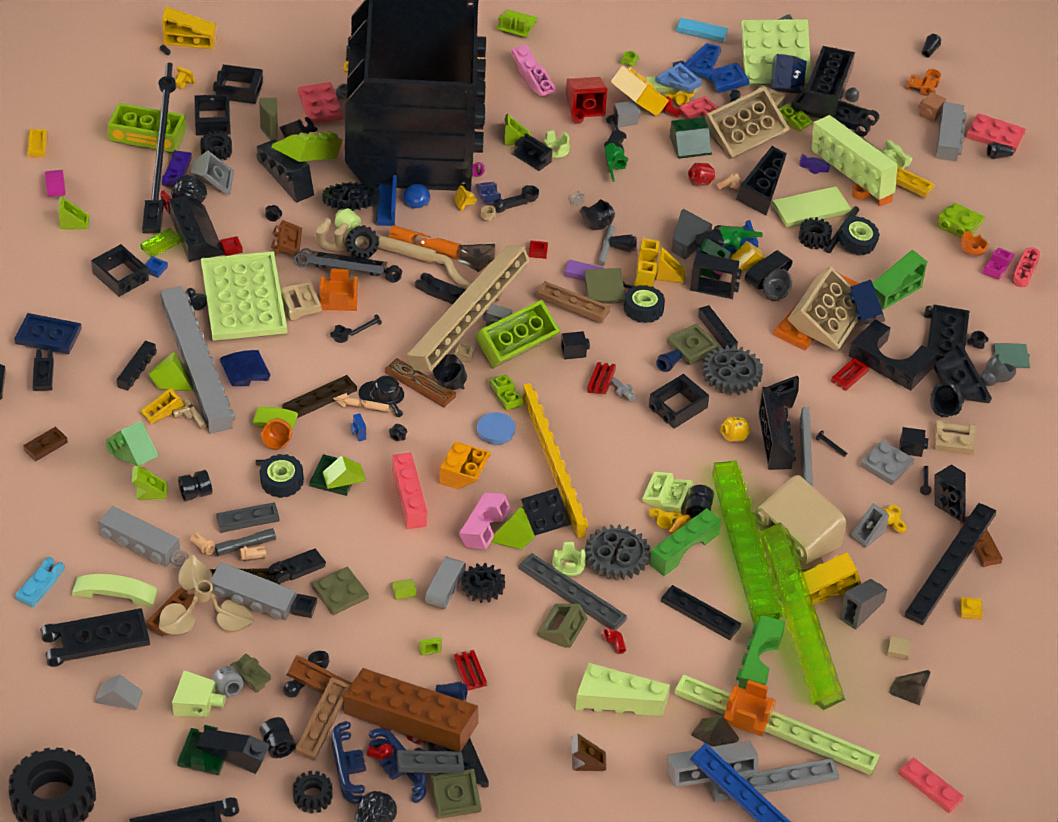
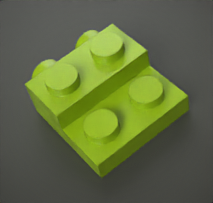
[937,202,985,238]

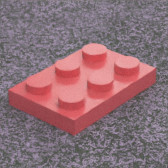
[298,82,343,124]
[966,113,1026,153]

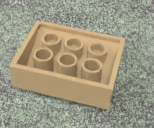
[705,86,790,159]
[787,266,858,350]

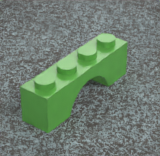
[650,508,721,576]
[736,615,785,689]

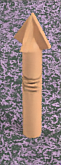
[333,393,389,412]

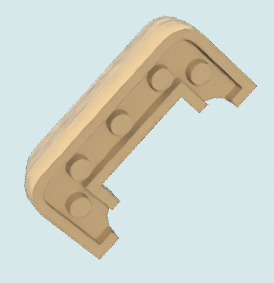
[755,475,846,564]

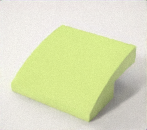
[642,472,694,513]

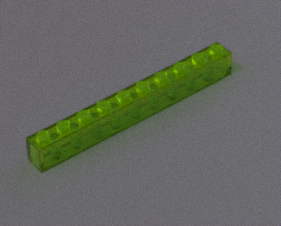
[712,461,783,625]
[759,522,845,710]

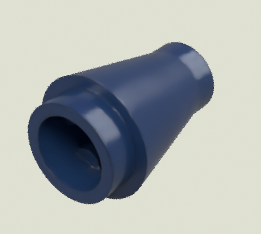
[656,349,682,372]
[435,681,468,701]

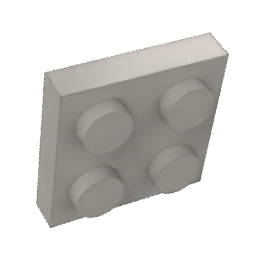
[860,440,914,485]

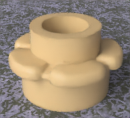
[479,205,497,221]

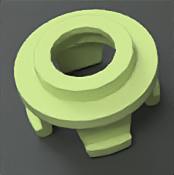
[543,130,570,158]
[552,542,586,576]

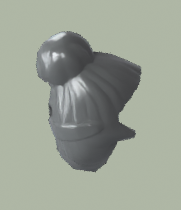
[763,269,792,301]
[981,354,1016,386]

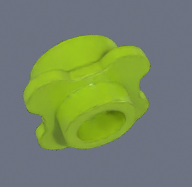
[620,51,639,66]

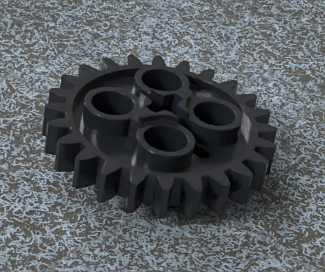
[322,182,380,211]

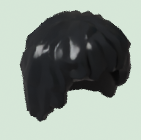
[171,175,207,204]
[580,199,615,230]
[930,380,964,417]
[355,791,397,822]

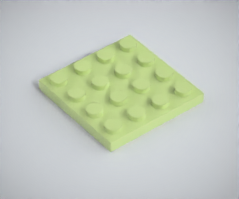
[741,19,811,86]

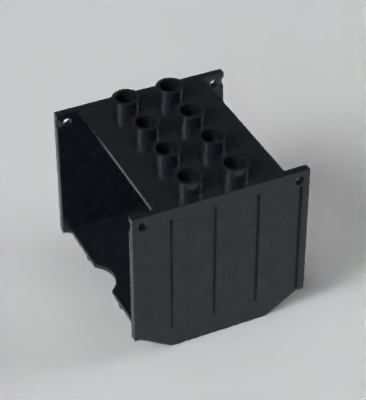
[345,0,486,191]

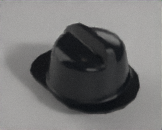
[433,354,468,390]
[359,375,404,405]

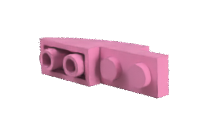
[511,44,557,97]

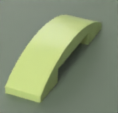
[72,574,158,607]

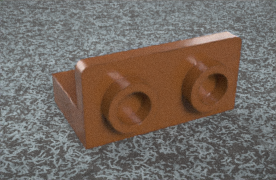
[271,220,302,257]

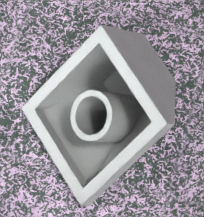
[192,150,234,195]

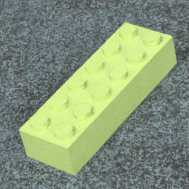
[812,115,898,200]

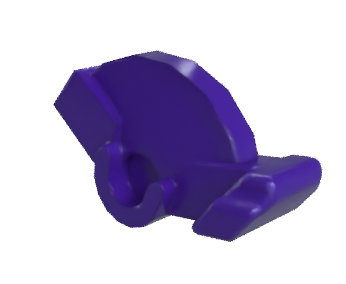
[800,154,830,174]

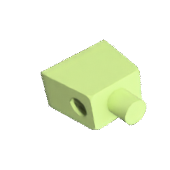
[172,671,226,717]

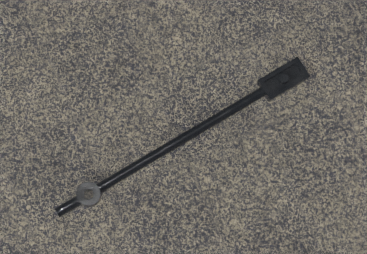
[142,62,177,233]

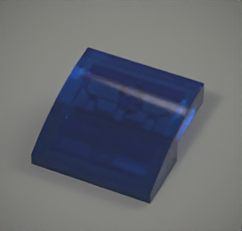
[220,350,271,386]

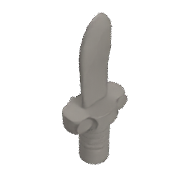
[611,378,636,402]

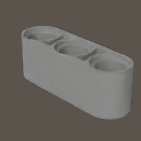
[425,556,466,609]

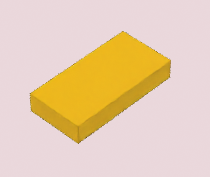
[27,129,47,157]

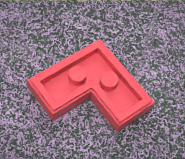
[678,96,718,119]

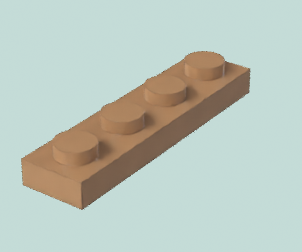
[536,281,610,323]
[295,677,350,761]

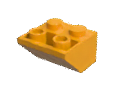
[440,441,491,489]

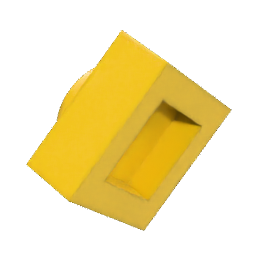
[960,597,983,619]

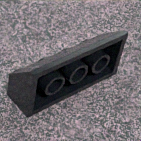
[169,196,224,262]
[758,387,796,470]

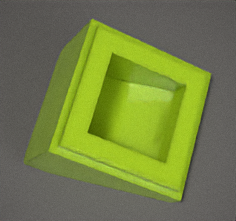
[392,579,416,600]
[418,637,442,656]

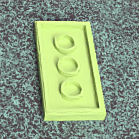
[772,186,851,227]

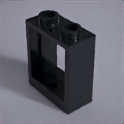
[213,64,263,104]
[194,94,231,136]
[91,244,149,297]
[690,252,742,299]
[649,373,709,429]

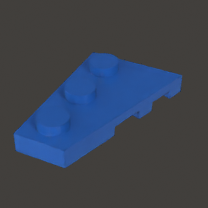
[683,43,721,80]

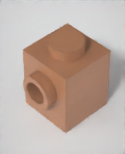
[919,92,946,122]

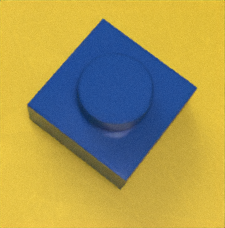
[350,413,366,441]

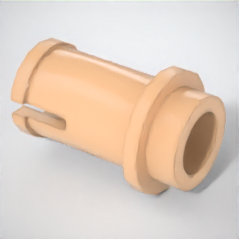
[190,532,216,555]
[240,545,266,562]

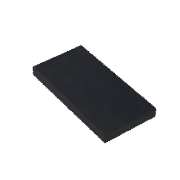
[927,304,970,362]

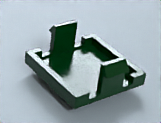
[177,725,225,775]

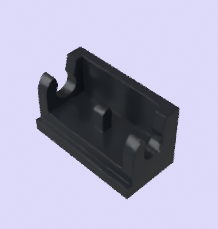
[279,117,318,138]
[513,133,553,171]

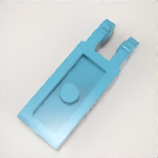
[15,557,65,607]

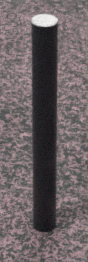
[825,206,860,253]

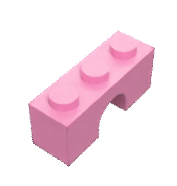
[459,492,511,550]

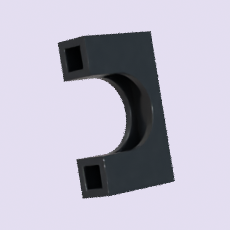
[848,319,938,391]

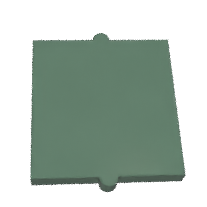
[993,343,1030,368]

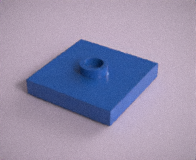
[709,63,749,93]

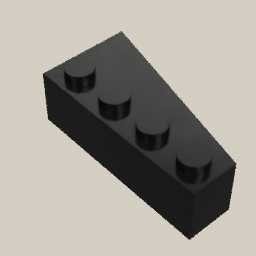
[256,139,314,203]
[736,146,787,215]

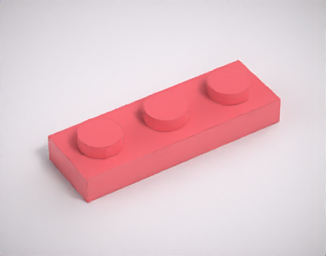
[899,757,964,813]

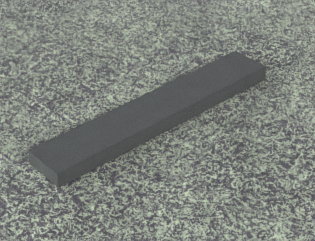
[519,553,627,630]

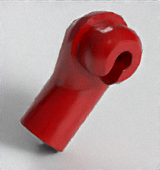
[663,97,681,118]
[602,627,626,654]
[367,744,393,761]

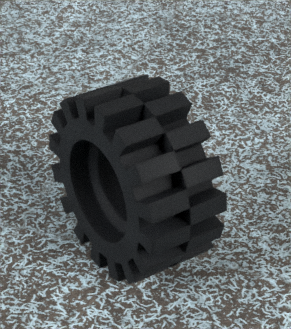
[200,131,232,161]
[799,217,832,249]
[345,225,379,259]
[293,771,333,813]

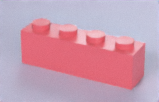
[392,452,427,529]

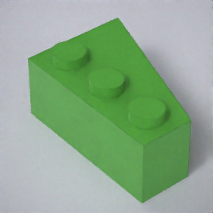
[873,249,928,310]
[106,420,159,466]

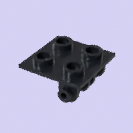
[521,488,571,536]

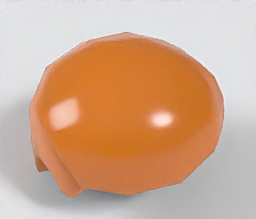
[961,231,989,256]
[261,418,293,450]

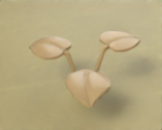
[159,555,254,635]

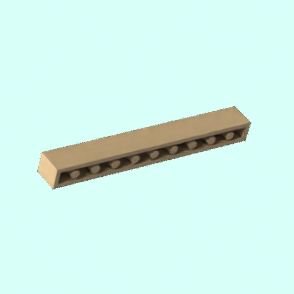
[407,245,530,372]

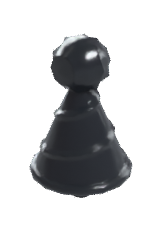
[186,288,207,310]

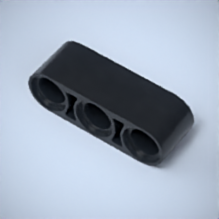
[744,250,793,290]

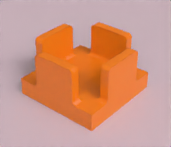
[320,269,358,311]
[722,680,777,737]

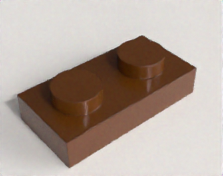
[23,426,68,462]

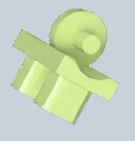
[882,140,912,169]

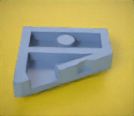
[655,63,702,93]

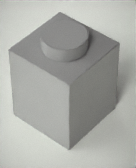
[613,101,640,127]

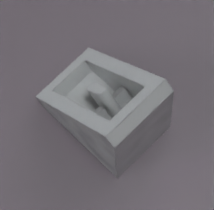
[851,503,889,547]
[95,675,142,710]

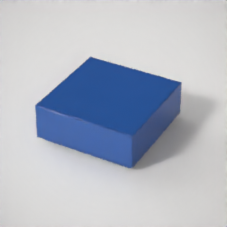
[145,256,168,278]

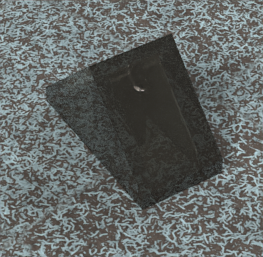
[458,243,495,272]
[889,670,931,706]
[691,716,739,747]

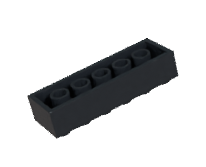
[802,46,855,116]

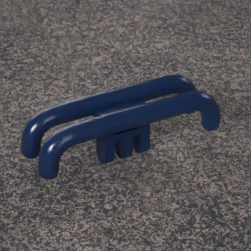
[332,721,366,804]
[369,728,427,803]

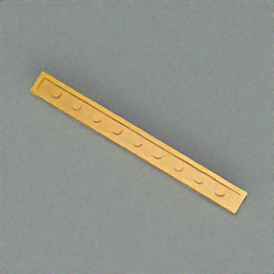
[523,383,588,538]

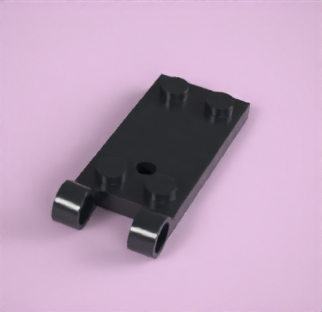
[791,88,880,137]
[294,248,388,276]
[40,608,150,667]
[129,797,240,822]

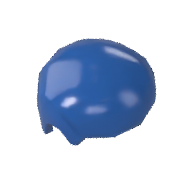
[404,184,431,209]

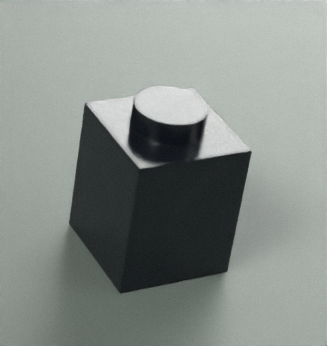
[561,331,590,360]
[899,427,929,457]

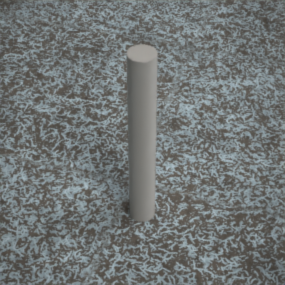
[598,225,615,266]

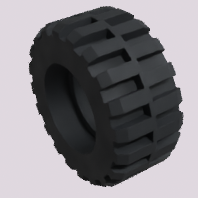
[8,747,96,822]

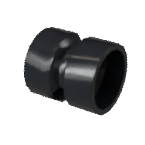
[178,470,212,502]
[685,484,714,518]
[259,717,296,759]

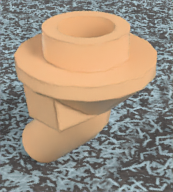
[717,173,742,190]

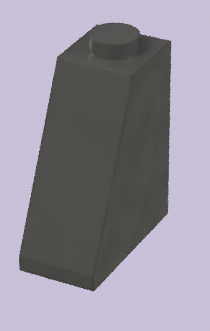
[671,208,712,260]
[839,579,887,630]

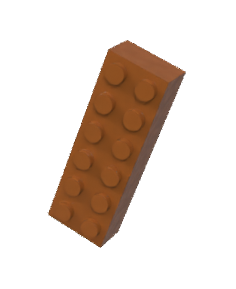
[343,668,478,752]

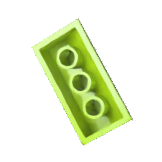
[272,131,343,162]

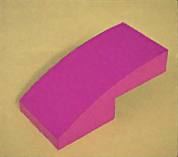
[45,170,66,197]
[983,247,1015,280]

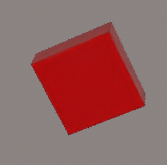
[220,236,243,256]
[528,240,548,259]

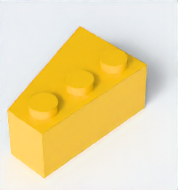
[162,6,217,49]
[611,65,669,116]
[792,552,861,606]

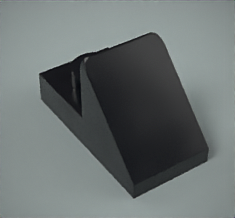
[767,375,799,408]

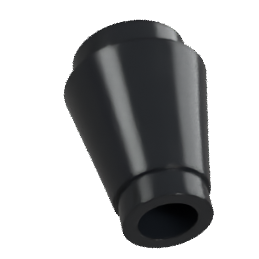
[921,34,941,57]
[987,142,1014,159]
[610,234,637,252]

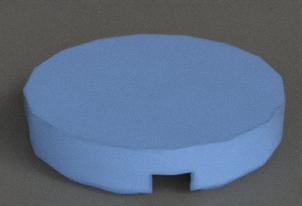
[477,412,515,445]

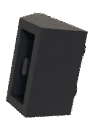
[934,464,966,523]

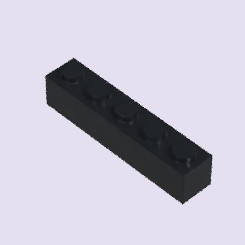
[698,305,738,349]
[117,341,157,391]

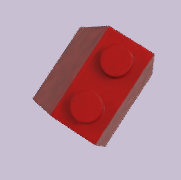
[566,77,608,118]

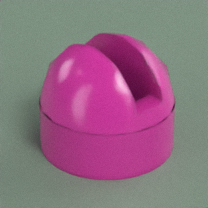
[472,162,486,177]

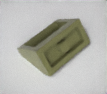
[259,98,278,140]
[537,604,588,648]

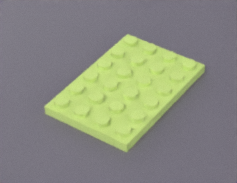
[201,251,287,341]

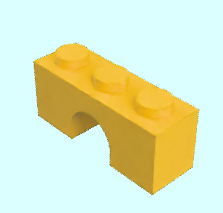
[634,238,660,287]

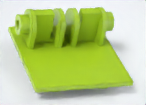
[496,9,538,38]

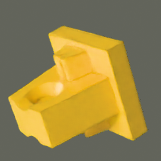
[175,66,196,90]
[453,186,477,211]

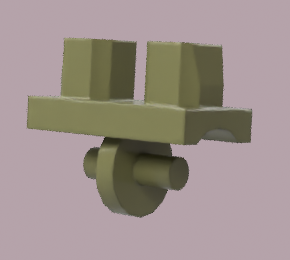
[230,653,271,693]

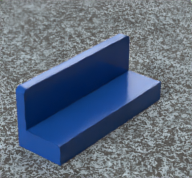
[377,175,397,226]

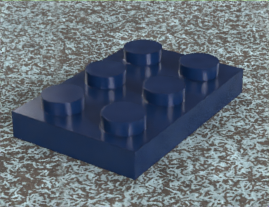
[14,313,82,354]

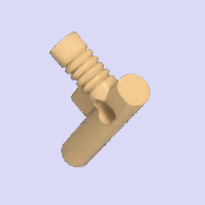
[172,399,207,429]

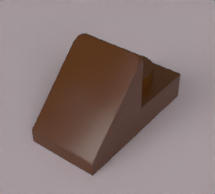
[571,733,606,771]

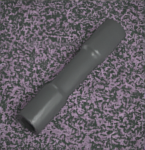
[215,528,276,556]

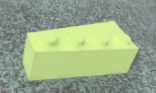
[575,663,670,716]

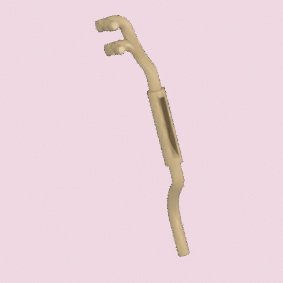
[316,218,502,300]

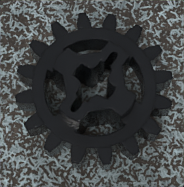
[461,563,506,603]

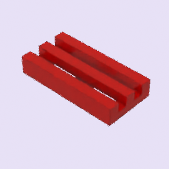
[831,358,869,391]
[587,362,616,394]
[454,649,487,691]

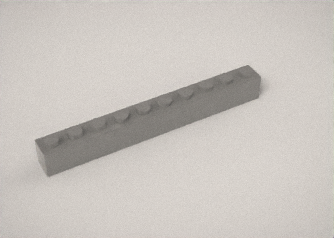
[160,286,235,434]

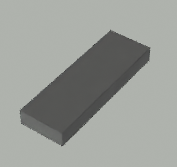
[216,502,280,533]
[396,750,464,774]

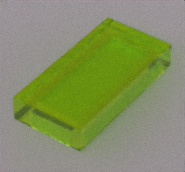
[140,228,181,257]

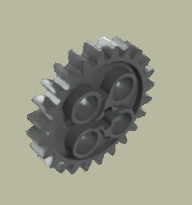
[702,345,763,395]
[585,524,650,580]

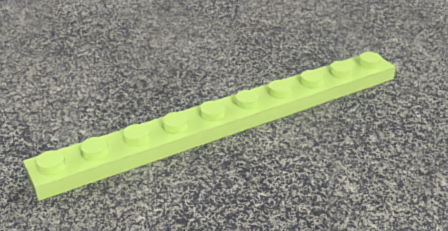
[675,674,880,775]

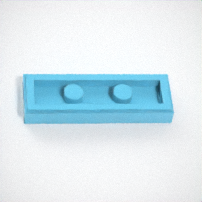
[676,18,728,42]

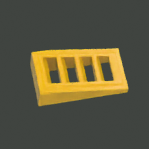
[140,388,185,424]

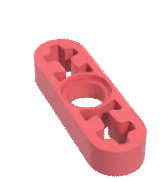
[1013,247,1040,287]

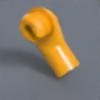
[668,514,693,534]

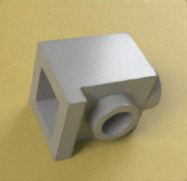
[483,304,512,326]

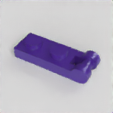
[162,150,192,186]

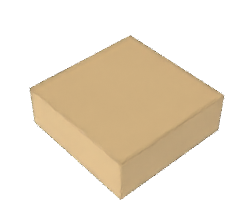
[452,342,476,363]
[887,636,911,660]

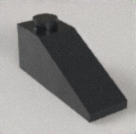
[196,729,270,774]

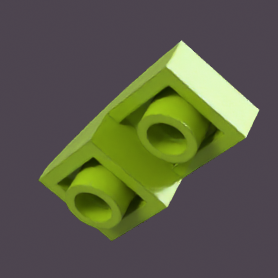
[779,104,813,131]
[489,374,524,411]
[253,407,298,430]

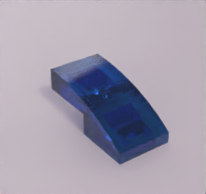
[476,181,501,203]

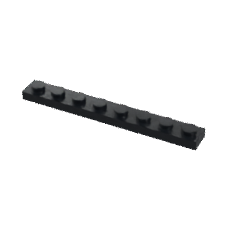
[905,503,997,625]

